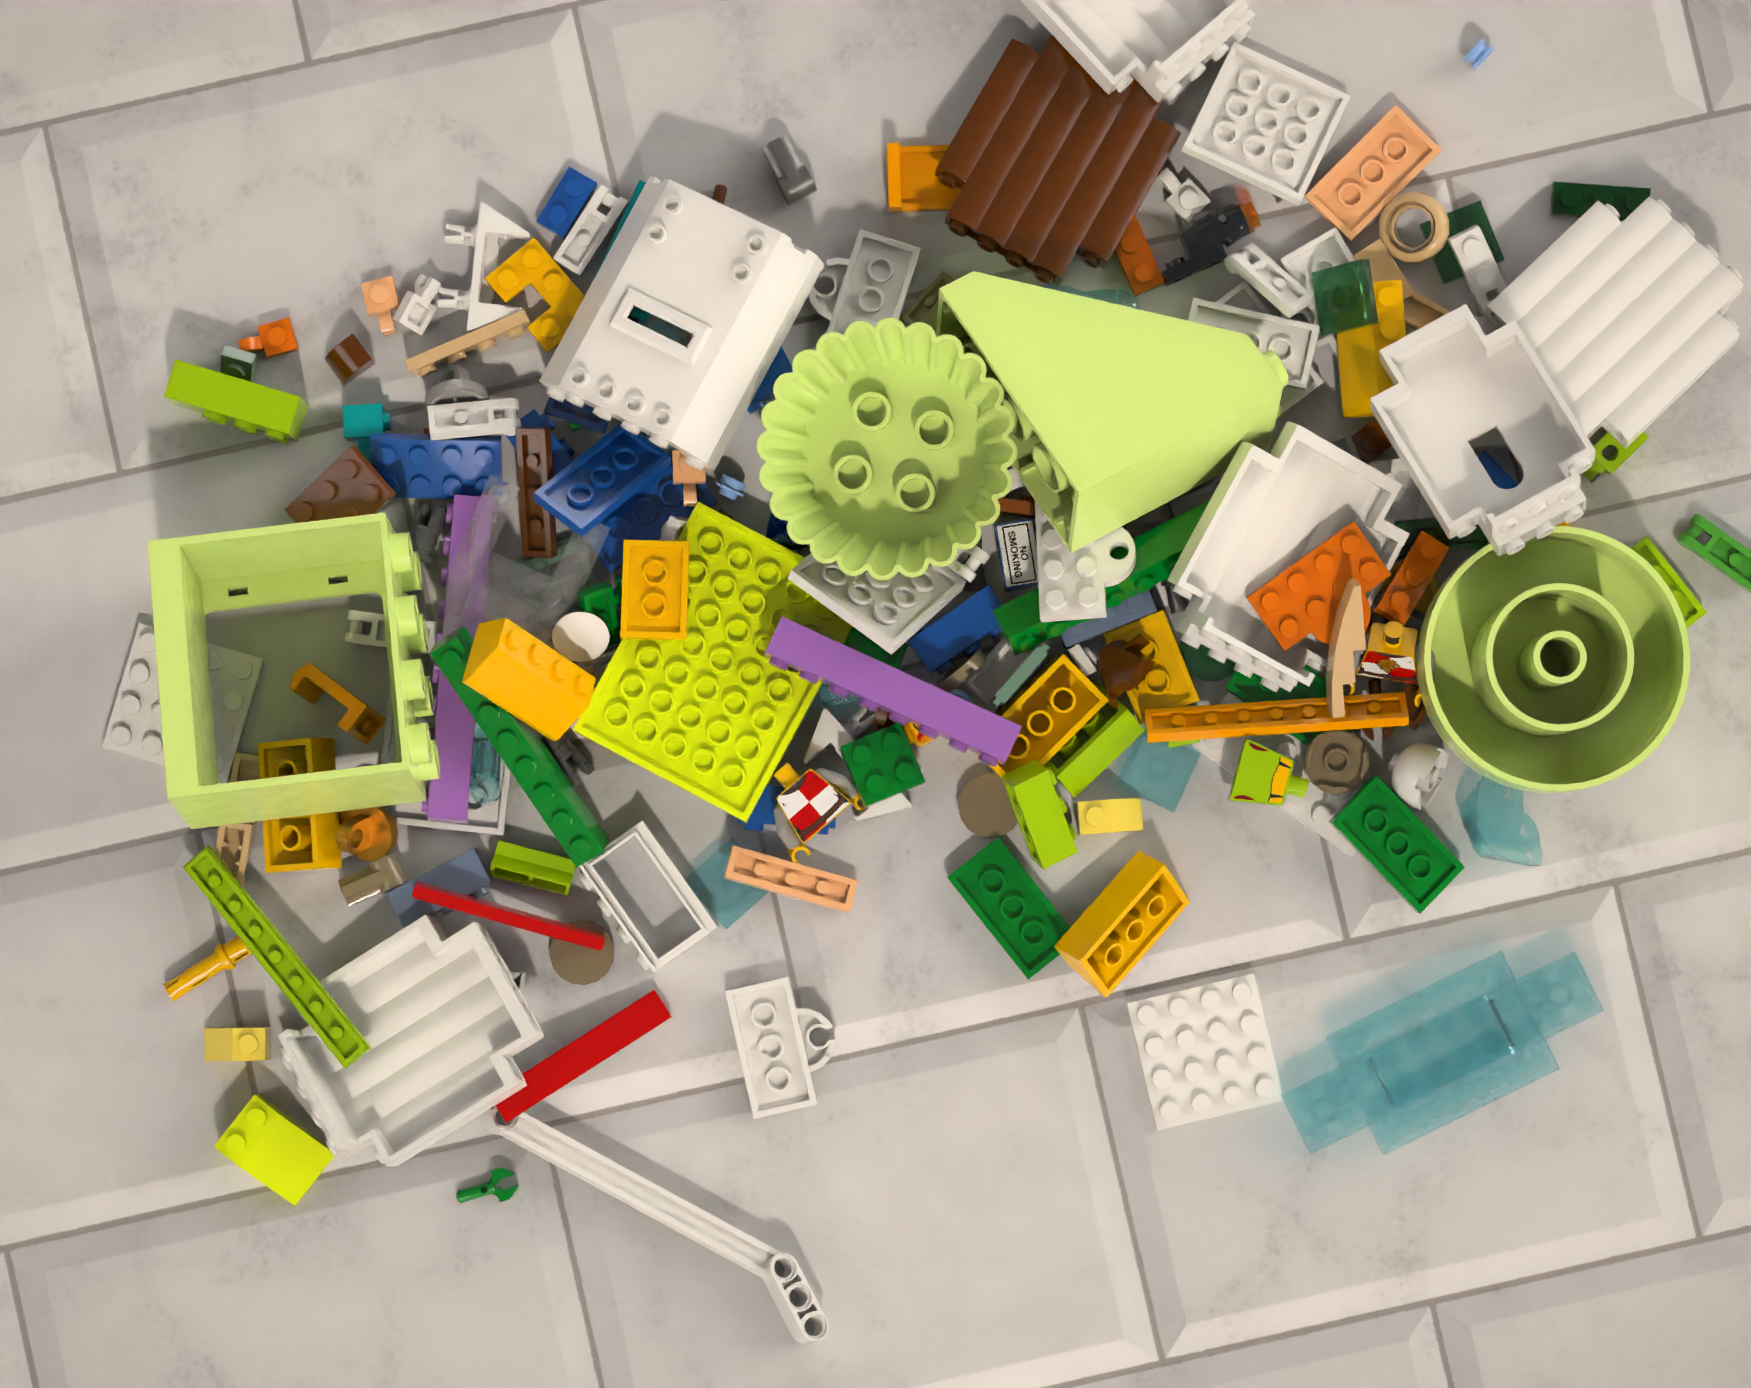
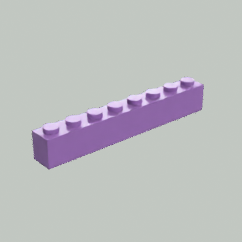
[764,616,1022,767]

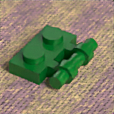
[577,574,622,647]

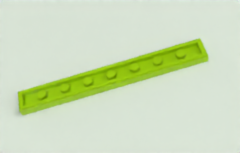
[183,846,372,1069]

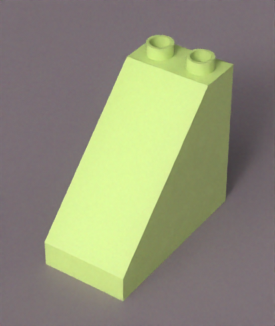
[936,271,1289,553]

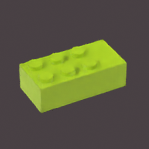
[164,359,309,445]

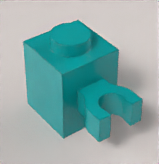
[343,403,392,462]

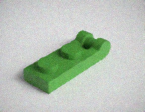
[1676,514,1751,593]

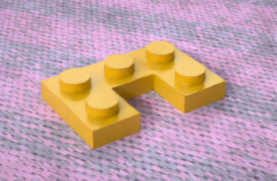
[485,238,585,354]

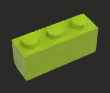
[1001,760,1078,869]

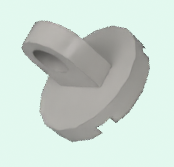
[425,364,489,416]

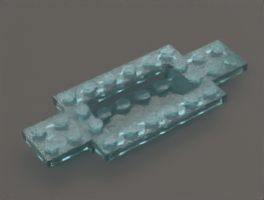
[1280,951,1604,1155]

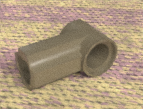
[338,853,408,906]

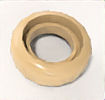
[1379,192,1449,263]

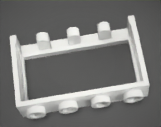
[578,820,719,972]

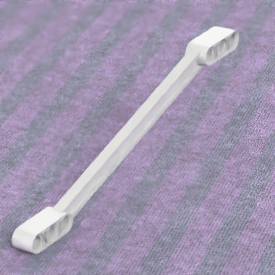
[479,1106,829,1344]

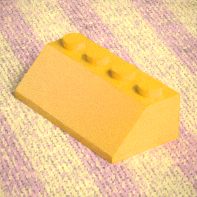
[1333,280,1406,418]
[462,618,596,741]
[974,653,1108,779]
[258,737,342,873]
[1054,850,1190,998]

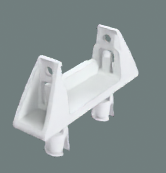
[438,202,531,333]
[803,707,922,822]

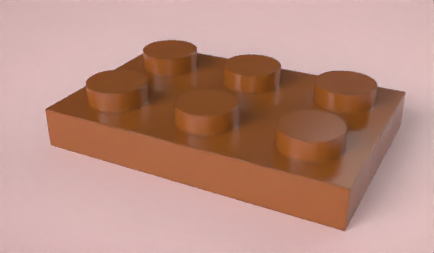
[284,445,397,523]

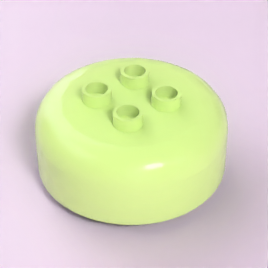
[1417,526,1690,793]

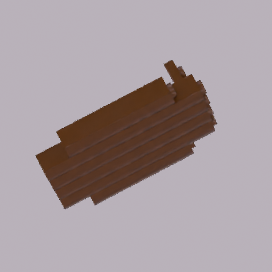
[935,35,1181,286]

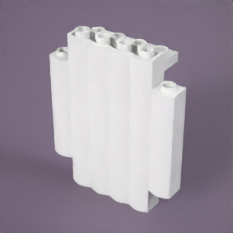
[1020,0,1255,103]
[1485,197,1744,449]
[1167,421,1409,692]
[277,915,544,1167]

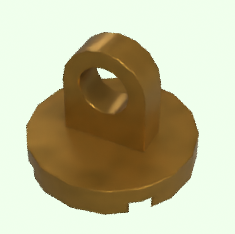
[336,806,398,861]

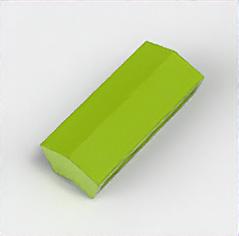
[489,840,576,896]

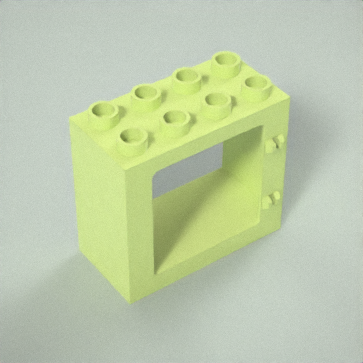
[147,512,440,829]

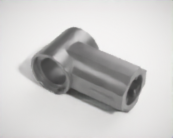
[763,135,817,205]

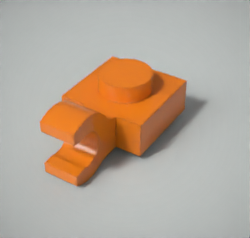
[238,317,299,359]

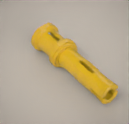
[163,936,252,1002]

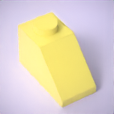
[1076,798,1143,836]
[204,1027,271,1061]

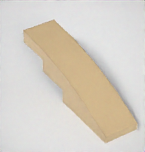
[1326,578,1366,718]
[215,751,260,886]

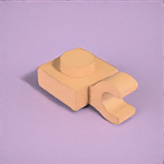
[361,276,400,336]
[672,450,706,507]

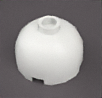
[1388,743,1449,810]

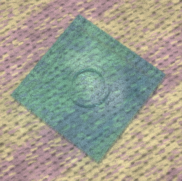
[1114,727,1201,813]
[685,838,770,929]

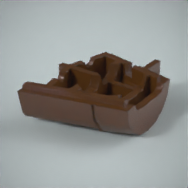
[1096,633,1156,709]

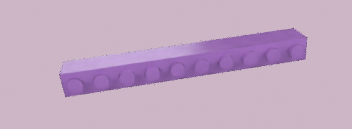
[421,495,494,824]

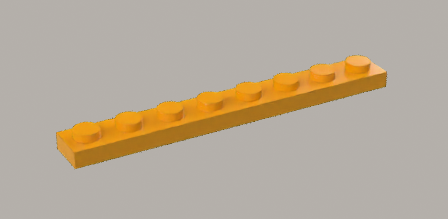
[1144,692,1409,743]

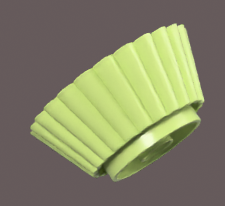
[756,317,1018,581]

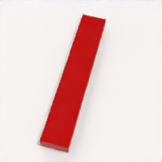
[412,881,605,951]
[495,990,672,1123]

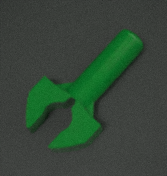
[456,1167,519,1203]

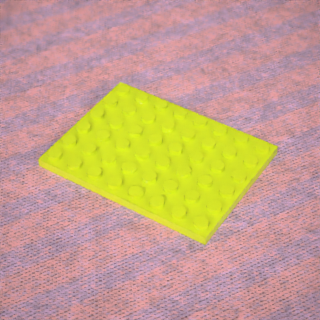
[573,502,853,823]

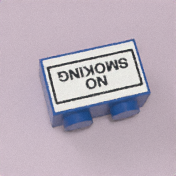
[994,519,1038,592]

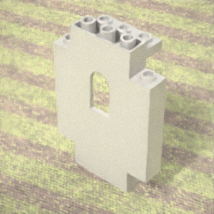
[1370,304,1596,557]

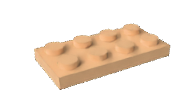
[1304,105,1442,243]

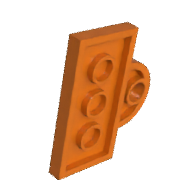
[1246,521,1391,651]

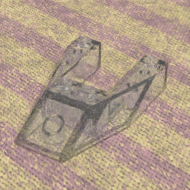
[439,475,610,673]

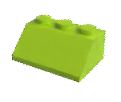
[1044,679,1145,798]

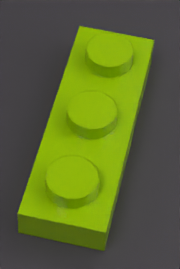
[1631,536,1707,629]

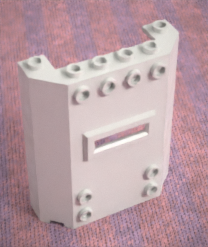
[539,176,824,471]

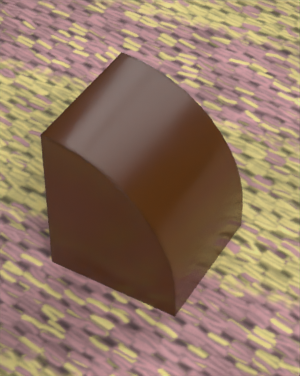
[325,333,375,386]

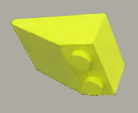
[214,1093,335,1206]

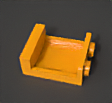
[887,143,961,213]
[289,662,387,745]

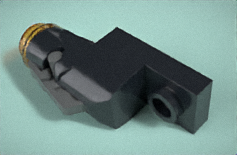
[1161,202,1261,287]

